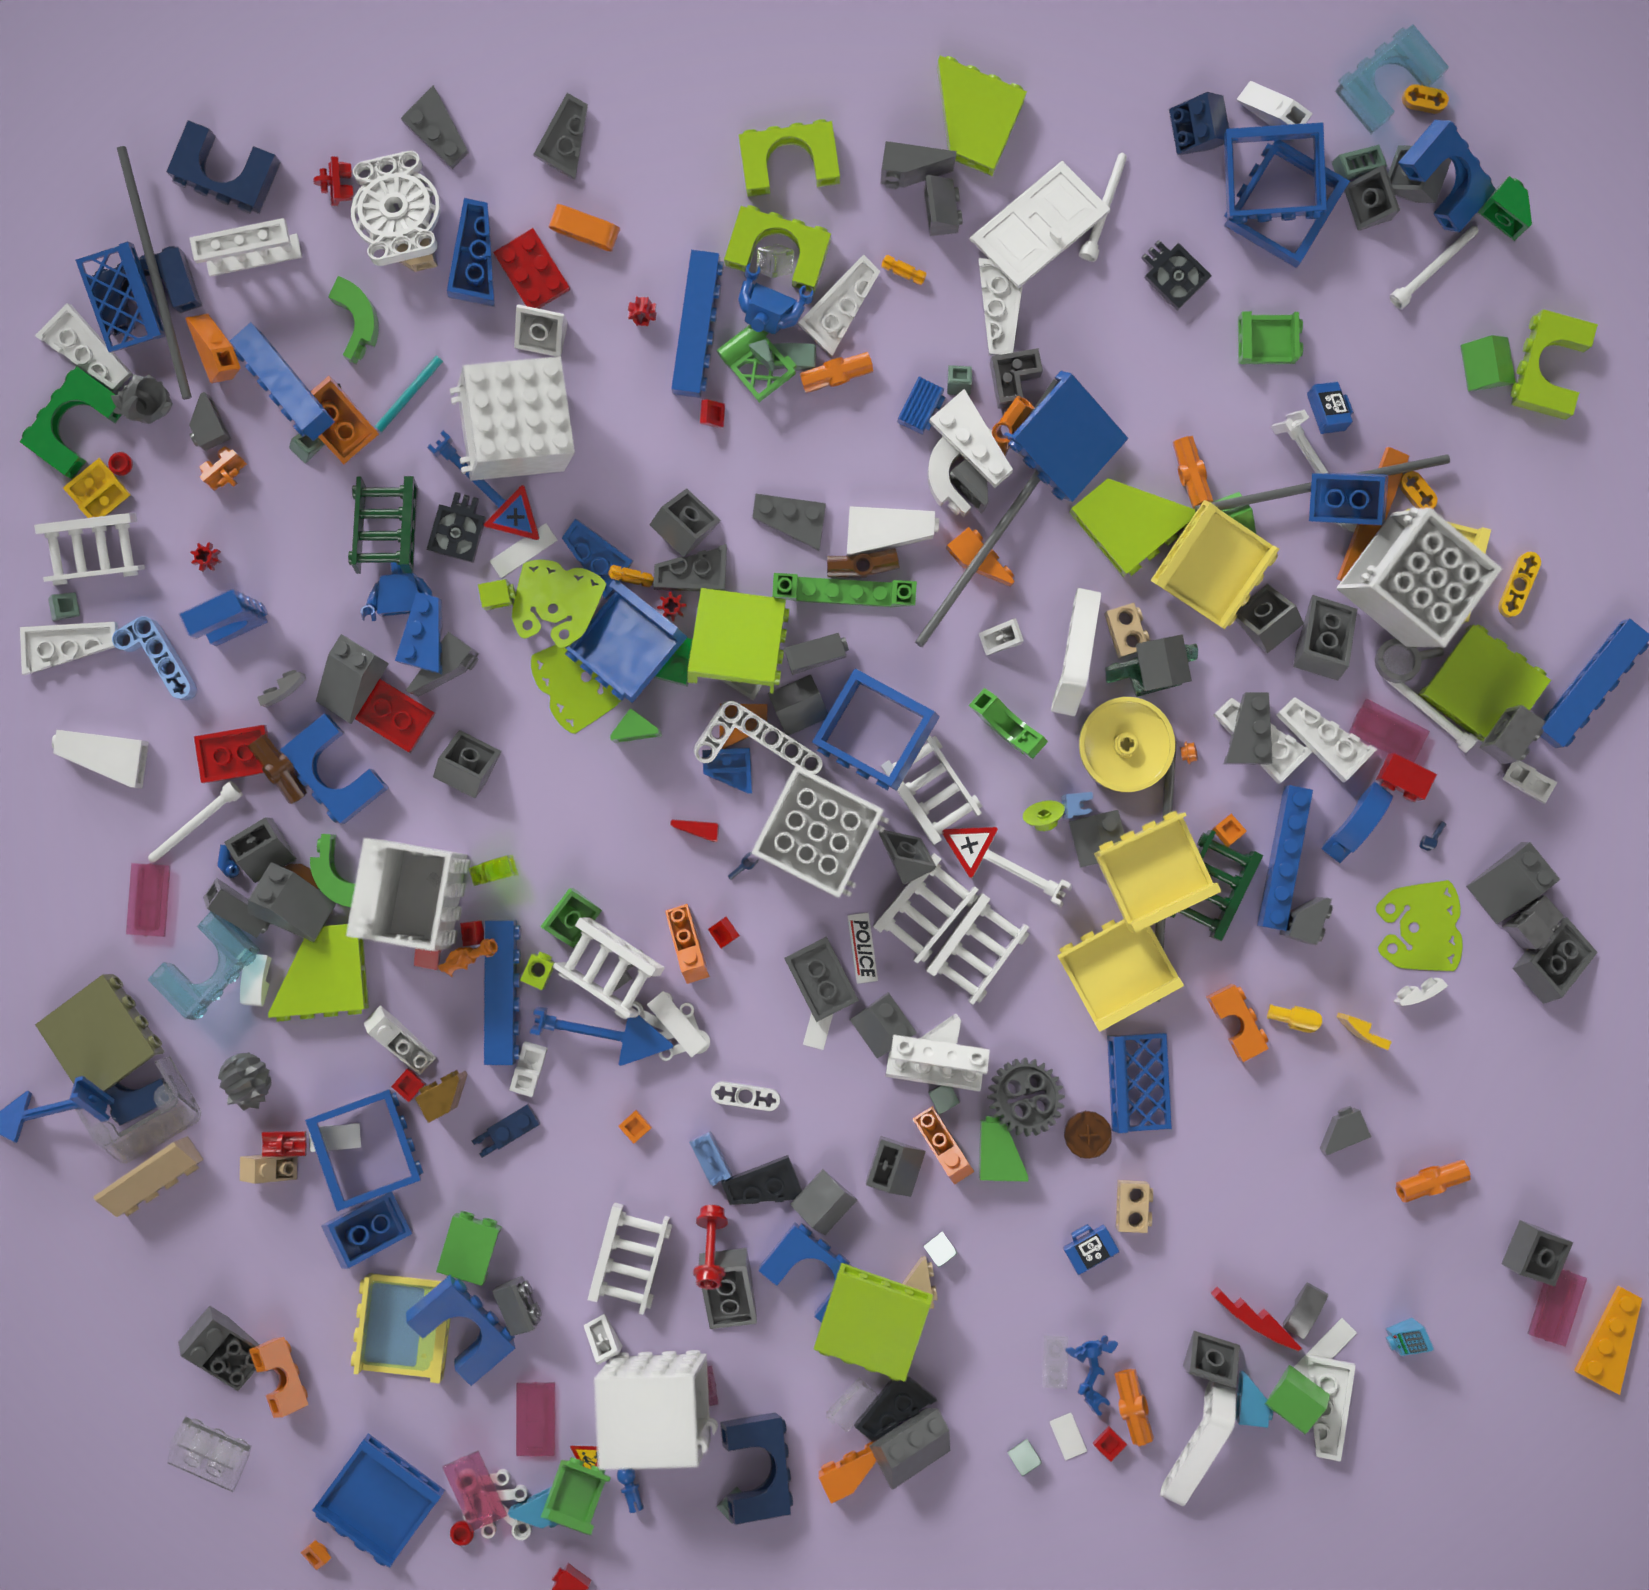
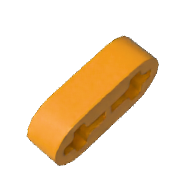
[1402,84,1449,114]
[1399,471,1438,509]

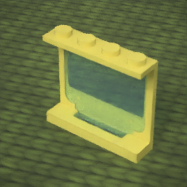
[351,1273,451,1384]

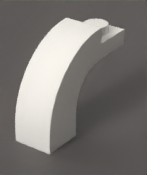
[927,437,971,517]

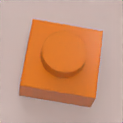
[1212,813,1247,847]
[618,1109,652,1144]
[300,1539,332,1570]

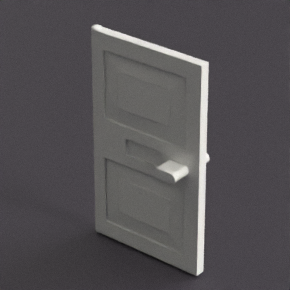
[969,161,1110,289]

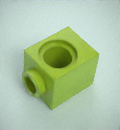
[478,579,516,610]
[520,951,556,990]

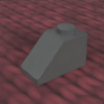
[189,392,231,451]
[1320,1106,1371,1155]

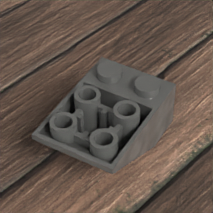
[178,1306,260,1391]

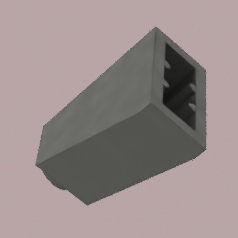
[784,633,849,675]
[203,878,270,938]

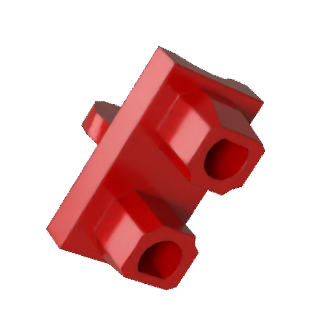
[313,156,353,206]
[262,1131,307,1157]

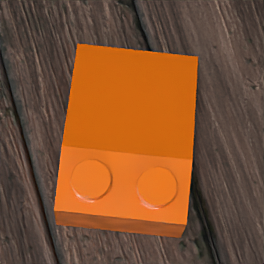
[310,376,379,464]

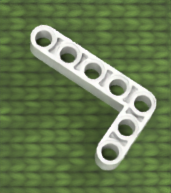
[1051,588,1101,716]
[694,700,822,774]
[1160,1380,1236,1506]

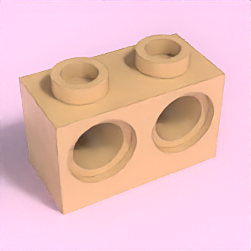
[1104,603,1150,659]
[1116,1180,1153,1233]

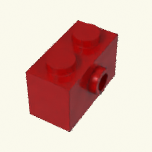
[1376,753,1437,802]

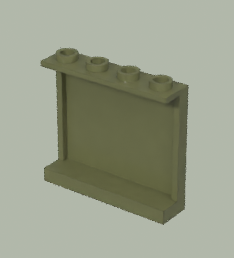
[35,974,165,1092]

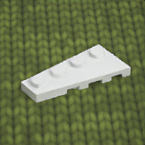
[797,254,880,357]
[979,258,1023,356]
[35,303,133,390]
[929,389,1013,488]
[20,622,118,675]
[1276,697,1377,783]
[1213,698,1312,784]
[1307,1355,1356,1462]

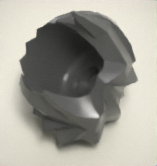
[111,374,172,424]
[218,1052,272,1111]

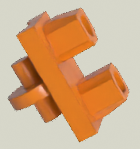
[199,446,247,491]

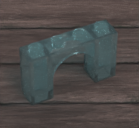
[1335,24,1449,134]
[147,911,260,1020]

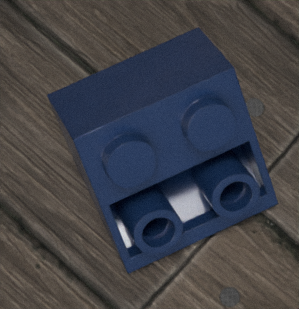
[1169,92,1229,155]

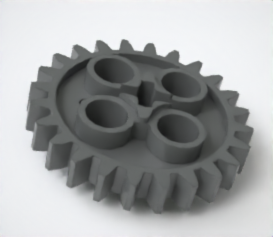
[987,1058,1065,1137]

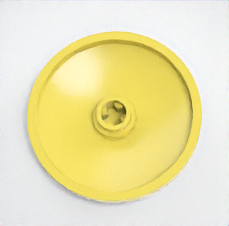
[1079,697,1175,792]

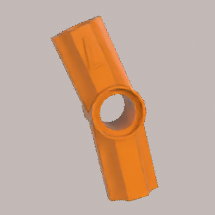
[800,352,873,393]
[992,396,1034,456]
[1172,436,1213,509]
[1395,1160,1471,1203]
[1115,1369,1154,1446]

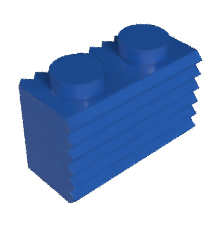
[897,377,946,435]

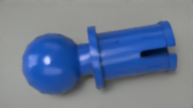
[617,1468,644,1513]

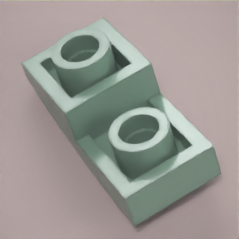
[765,343,816,371]

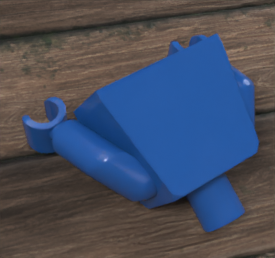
[738,263,813,334]
[360,563,433,621]

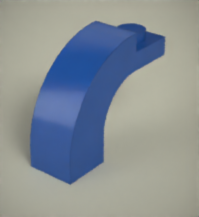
[1321,781,1393,863]

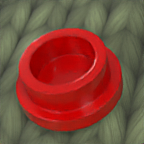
[108,452,133,476]
[450,1521,474,1546]

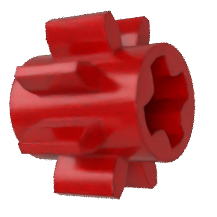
[628,296,657,326]
[190,542,222,572]
[657,592,687,622]

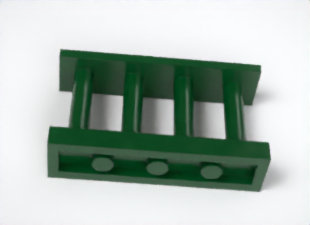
[348,476,418,574]
[1169,830,1264,941]

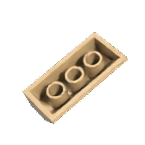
[93,1136,203,1217]

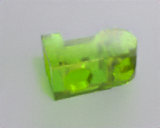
[468,855,518,886]

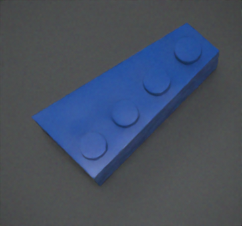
[447,198,495,307]

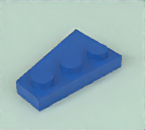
[562,519,634,599]
[395,592,442,674]

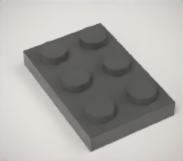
[784,936,859,1022]

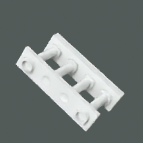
[190,218,302,277]
[34,513,145,585]
[881,735,982,845]
[873,853,978,963]
[926,893,1029,1005]
[552,917,665,1019]
[885,1035,990,1091]
[587,1203,672,1315]

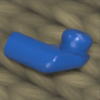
[217,844,240,878]

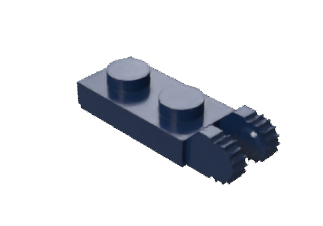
[471,1104,540,1158]

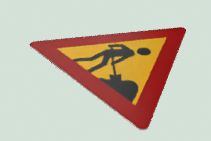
[570,1445,598,1469]

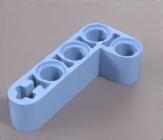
[112,616,197,700]

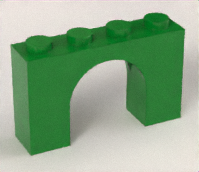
[19,366,121,480]

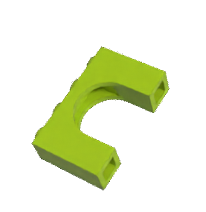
[738,119,840,197]
[724,205,831,293]
[1510,309,1598,420]

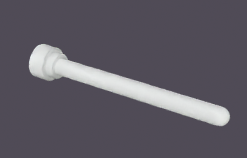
[1079,153,1127,262]
[1389,226,1479,309]
[1383,678,1478,753]
[148,781,243,863]

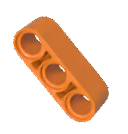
[548,204,620,252]

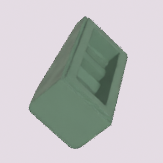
[1332,145,1387,180]

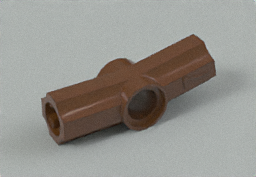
[827,548,900,578]
[247,734,308,804]

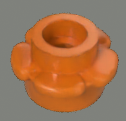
[1180,741,1198,765]

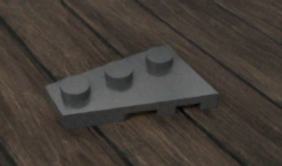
[401,85,469,169]
[533,93,588,180]
[752,494,826,551]
[653,544,727,591]
[1223,692,1272,765]

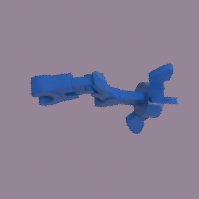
[1065,1335,1118,1416]

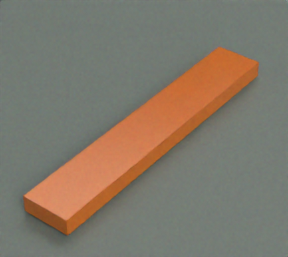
[1337,447,1410,581]

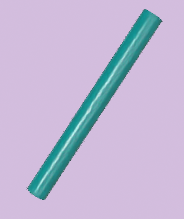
[375,355,443,433]

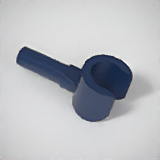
[1419,821,1447,851]
[728,852,759,880]

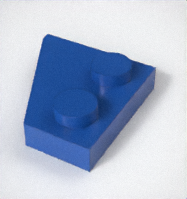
[702,748,752,794]

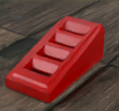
[670,820,719,842]

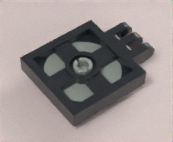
[1141,240,1212,311]
[427,492,486,563]

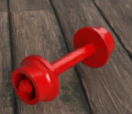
[693,1205,728,1289]

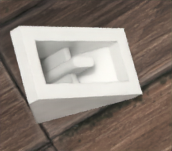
[979,618,1024,656]
[584,1314,622,1365]

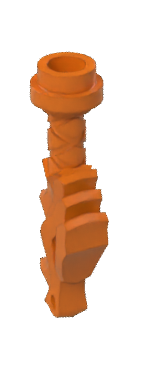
[437,939,498,977]

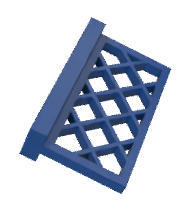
[75,241,166,353]
[1107,1033,1172,1133]

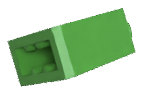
[979,1116,1028,1182]

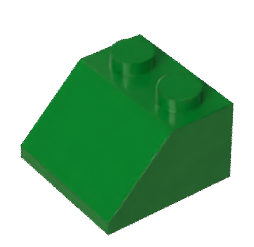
[1478,176,1532,241]
[654,638,693,687]

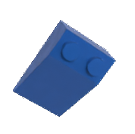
[1309,473,1389,525]
[321,1191,412,1269]

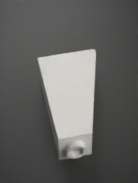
[847,506,939,556]
[52,730,149,789]

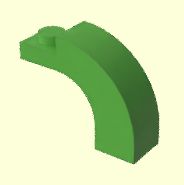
[328,276,379,364]
[968,688,1049,759]
[310,834,356,907]

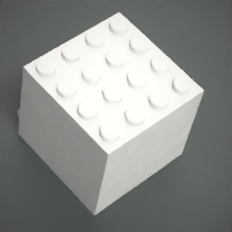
[450,357,575,481]
[1336,507,1502,647]
[751,765,889,898]
[346,838,470,951]
[594,1350,718,1469]

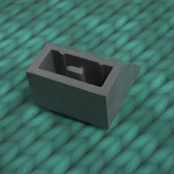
[224,817,297,883]
[1279,897,1333,945]
[866,1136,926,1197]
[492,1276,542,1336]

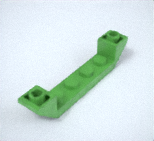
[772,573,917,607]

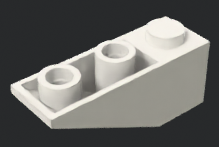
[1236,81,1313,142]
[364,1006,436,1075]

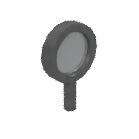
[1375,638,1444,683]

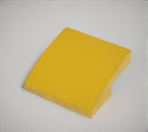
[63,458,131,518]
[1337,1012,1392,1050]

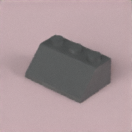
[869,1408,950,1489]

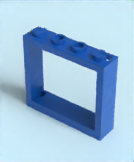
[1224,122,1327,224]
[1224,140,1350,268]
[812,668,940,791]
[305,1089,424,1212]

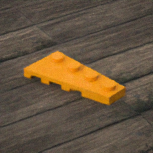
[1574,1286,1642,1395]

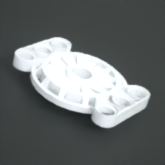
[351,151,441,266]

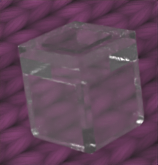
[756,244,794,278]

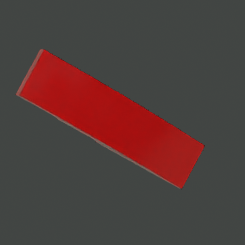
[1211,1287,1302,1351]

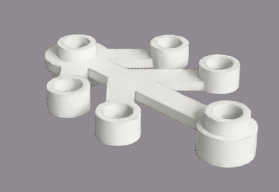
[631,992,710,1061]
[456,1468,532,1540]

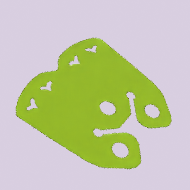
[512,560,606,648]
[531,643,621,734]
[1376,880,1463,971]

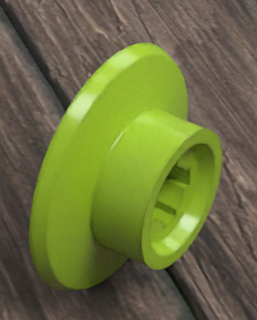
[1022,800,1065,831]

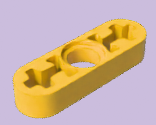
[1498,552,1541,618]

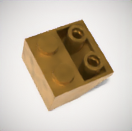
[415,1070,468,1123]

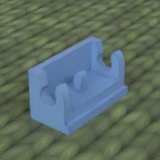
[1061,792,1093,820]
[689,1131,732,1186]

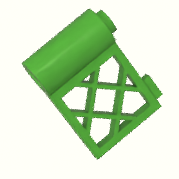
[716,324,797,402]

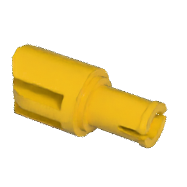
[1267,1004,1322,1033]

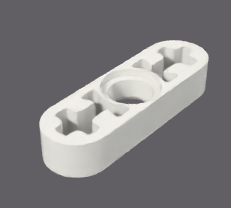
[711,1081,780,1111]

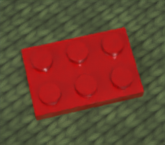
[493,228,571,309]
[355,679,436,753]
[194,725,268,784]

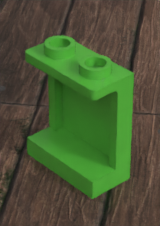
[1238,311,1303,364]
[436,1211,502,1286]
[541,1457,611,1535]

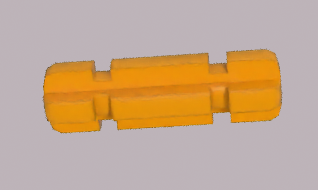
[881,255,927,285]
[608,565,654,587]

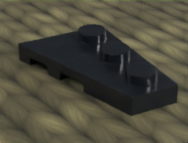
[721,1155,802,1205]
[854,1375,937,1442]

